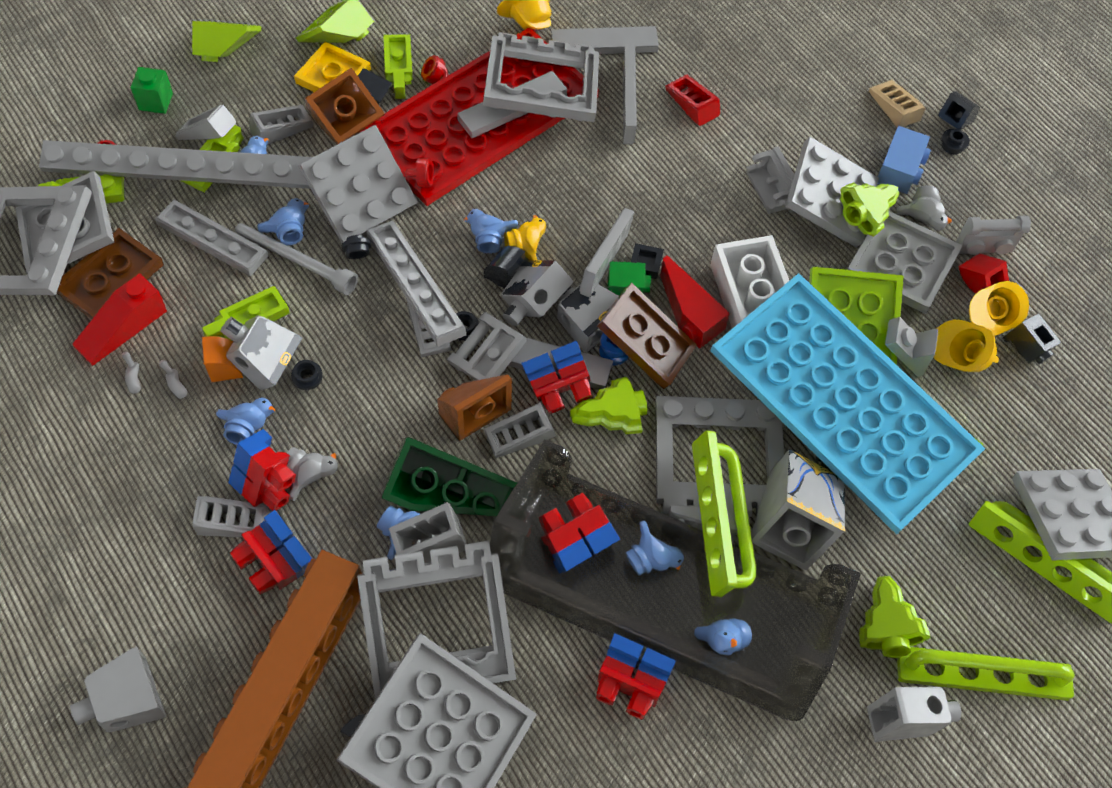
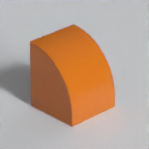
[202,336,243,382]

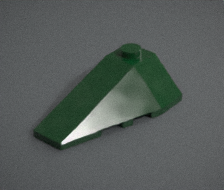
[381,436,528,517]

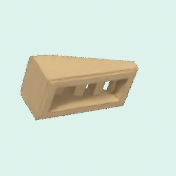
[869,80,925,127]

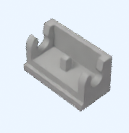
[746,146,794,214]

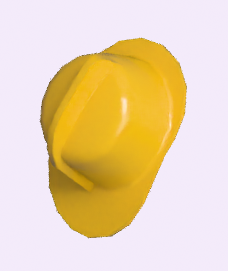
[497,0,552,30]
[969,281,1029,336]
[934,319,999,372]

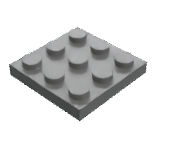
[298,125,418,243]
[785,137,879,247]
[15,171,114,274]
[847,211,963,314]
[1012,469,1112,560]

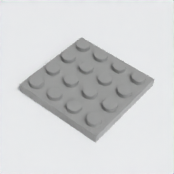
[336,633,537,788]

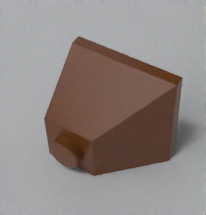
[305,68,385,144]
[437,374,512,441]

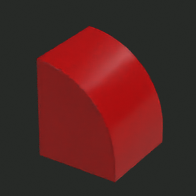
[958,253,1009,294]

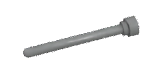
[235,223,358,295]

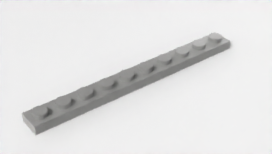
[39,140,312,189]

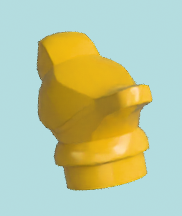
[504,215,546,260]

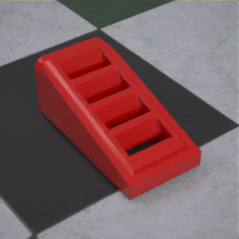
[665,74,720,126]

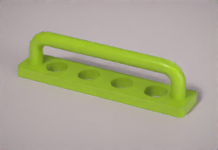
[692,430,756,597]
[969,501,1112,623]
[897,647,1075,701]

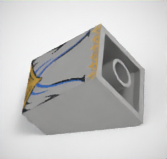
[751,449,845,571]

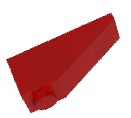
[660,255,730,349]
[72,273,167,366]

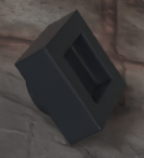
[631,243,664,279]

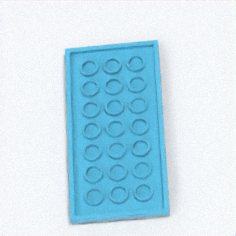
[710,273,985,535]

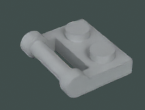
[956,215,1031,255]
[447,312,527,380]

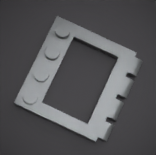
[483,32,599,122]
[0,185,92,295]
[655,396,784,517]
[357,541,516,699]

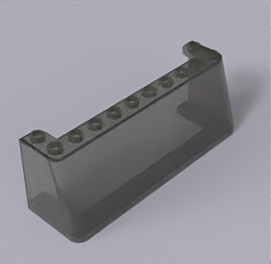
[490,439,861,721]

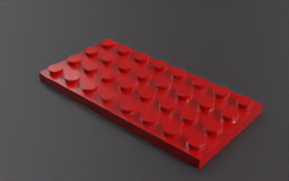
[358,27,599,206]

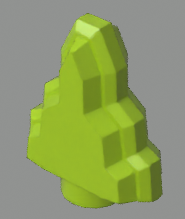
[840,182,899,237]
[570,377,647,435]
[859,575,931,658]

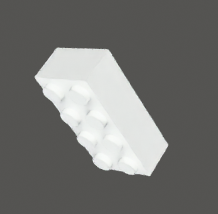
[710,235,789,329]

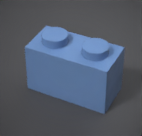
[878,126,931,194]

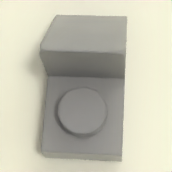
[885,317,938,377]

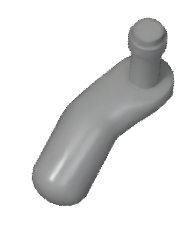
[122,351,141,394]
[159,360,188,399]

